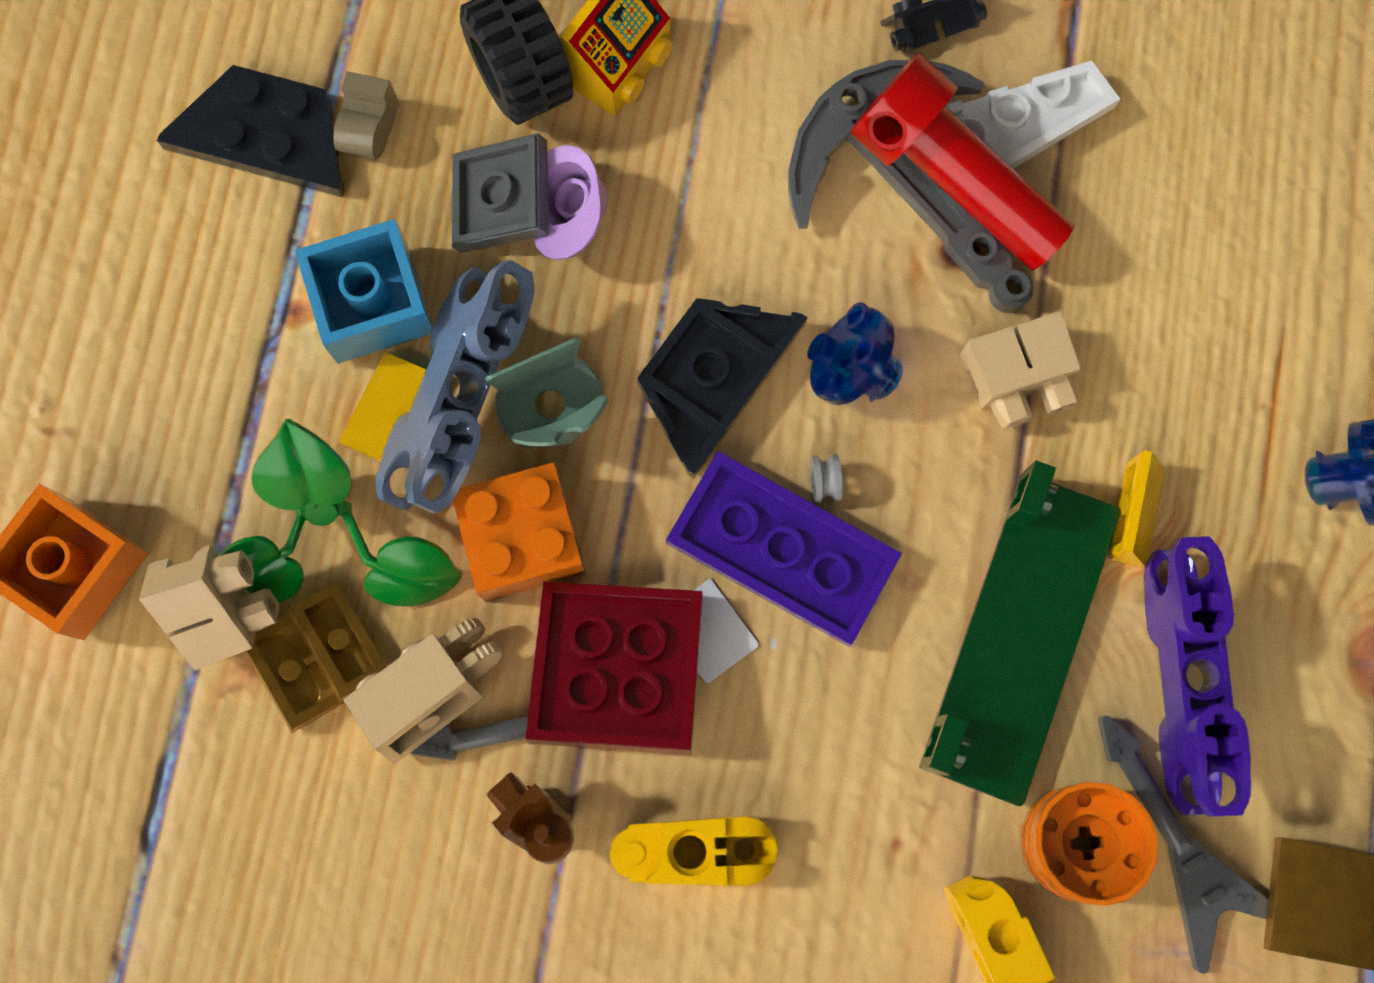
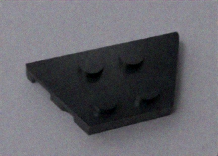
[157,65,345,198]
[637,298,808,479]

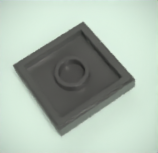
[452,133,548,253]

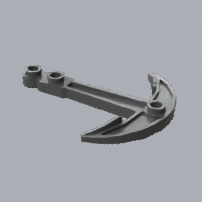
[788,60,1033,313]

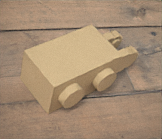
[343,617,503,764]

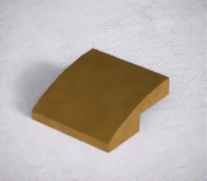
[245,582,387,733]
[1263,837,1374,971]

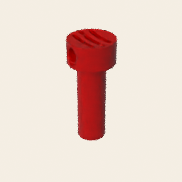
[849,52,1075,271]

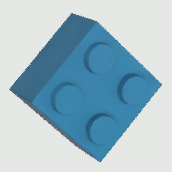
[294,219,433,364]

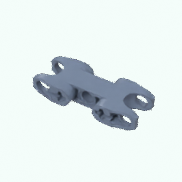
[376,260,534,513]

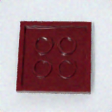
[525,581,703,755]

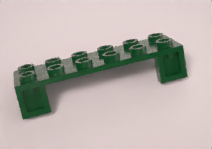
[918,460,1121,806]

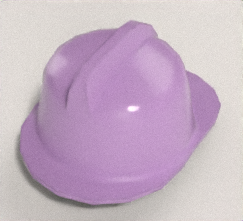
[534,145,608,260]

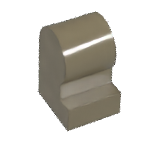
[333,71,399,160]

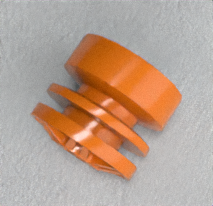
[1021,782,1158,906]

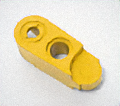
[609,816,778,886]
[944,875,1055,983]

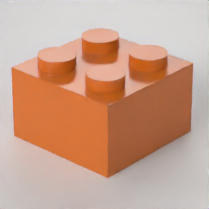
[453,462,586,602]
[0,483,149,640]

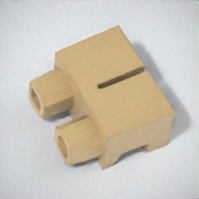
[958,311,1081,430]
[139,544,279,671]

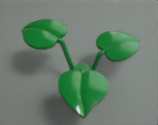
[219,418,462,606]

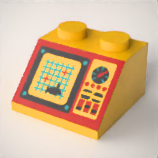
[560,0,673,116]

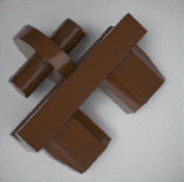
[486,772,574,864]

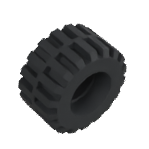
[460,0,573,125]

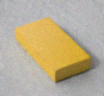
[339,351,426,463]

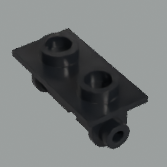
[880,0,987,53]

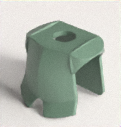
[485,337,609,448]

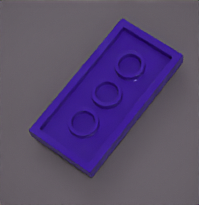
[666,451,902,647]

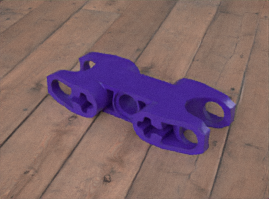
[1144,536,1251,817]

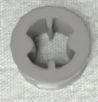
[810,454,843,503]

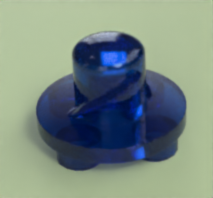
[807,302,903,405]
[1304,418,1374,526]

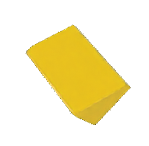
[1108,450,1165,567]

